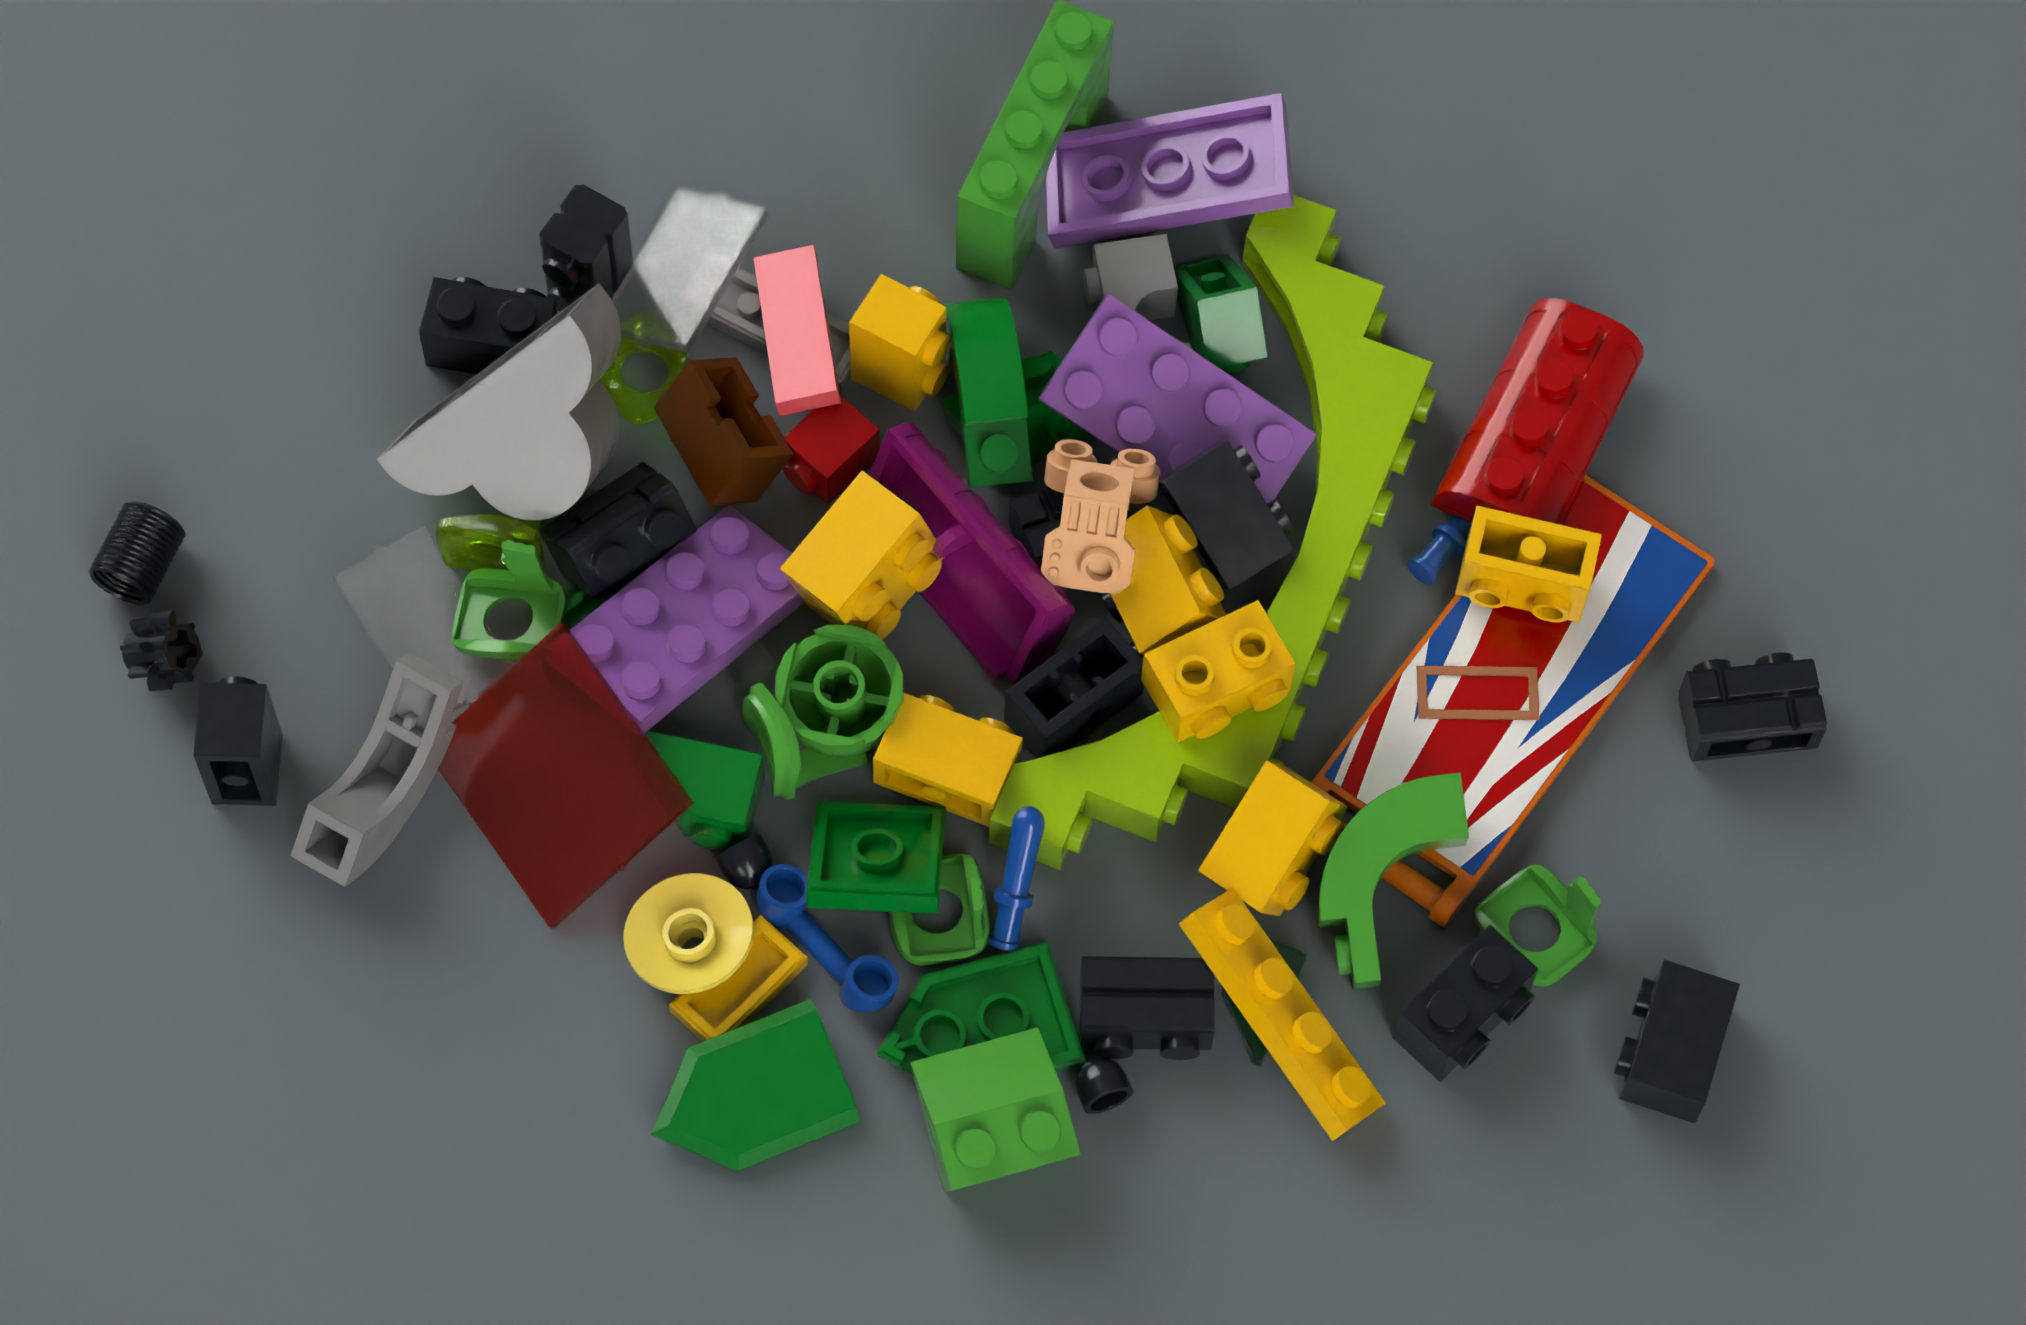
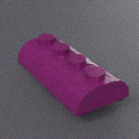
[869,422,1076,685]

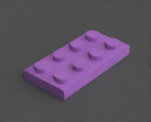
[1046,93,1294,249]
[1037,294,1317,503]
[549,504,805,736]

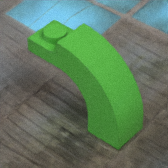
[1318,772,1469,990]

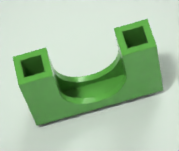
[956,0,1114,290]

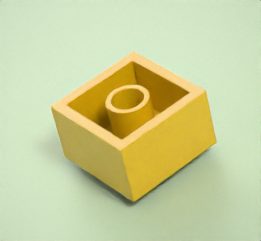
[780,470,945,640]

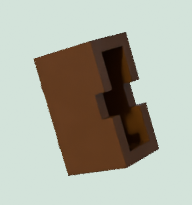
[654,357,794,506]

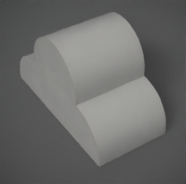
[376,283,621,520]

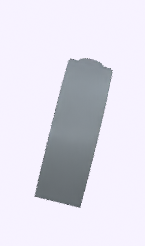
[290,652,463,887]

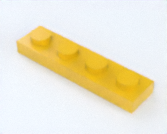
[1179,888,1386,1141]

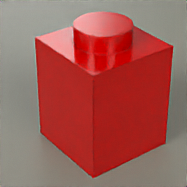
[783,395,880,505]

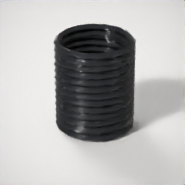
[88,501,186,605]

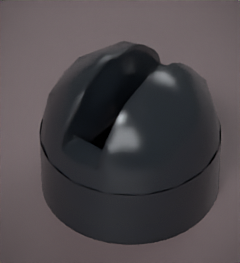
[716,835,772,890]
[1076,1057,1133,1114]

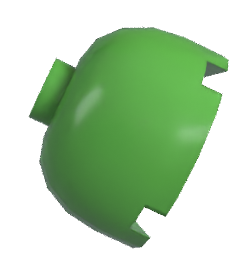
[775,625,904,757]

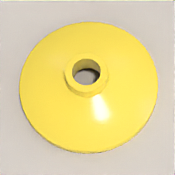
[623,873,754,994]

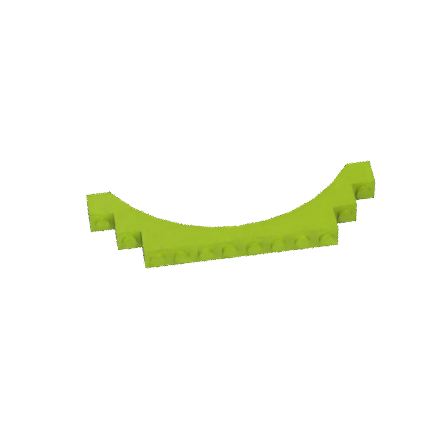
[989,194,1438,871]

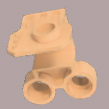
[1041,439,1160,594]

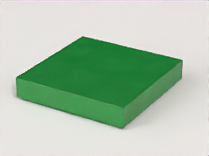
[806,801,946,914]

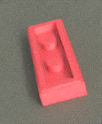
[754,245,841,416]

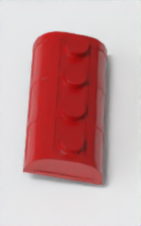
[1431,299,1644,525]

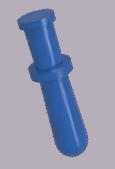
[1408,515,1472,584]
[988,806,1045,951]

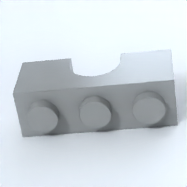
[1083,234,1191,349]

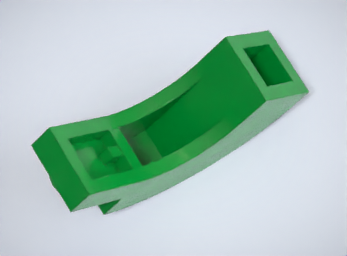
[942,297,1033,488]

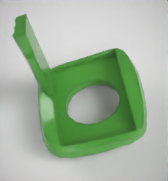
[452,539,565,661]
[742,682,868,800]
[889,854,990,966]
[1475,864,1601,986]

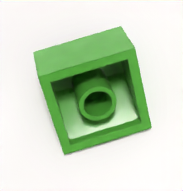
[910,1027,1081,1191]

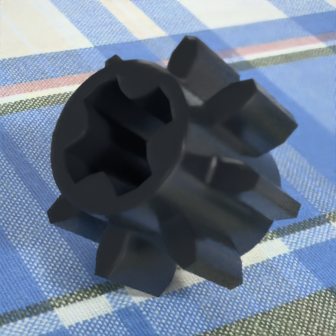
[120,610,203,691]

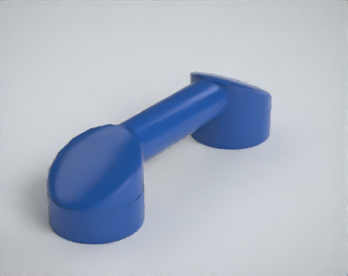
[756,864,899,1012]

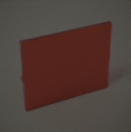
[438,623,694,928]

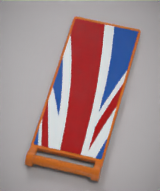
[1311,475,1715,929]

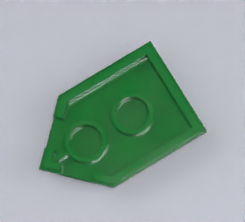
[877,941,1085,1075]
[651,999,861,1172]

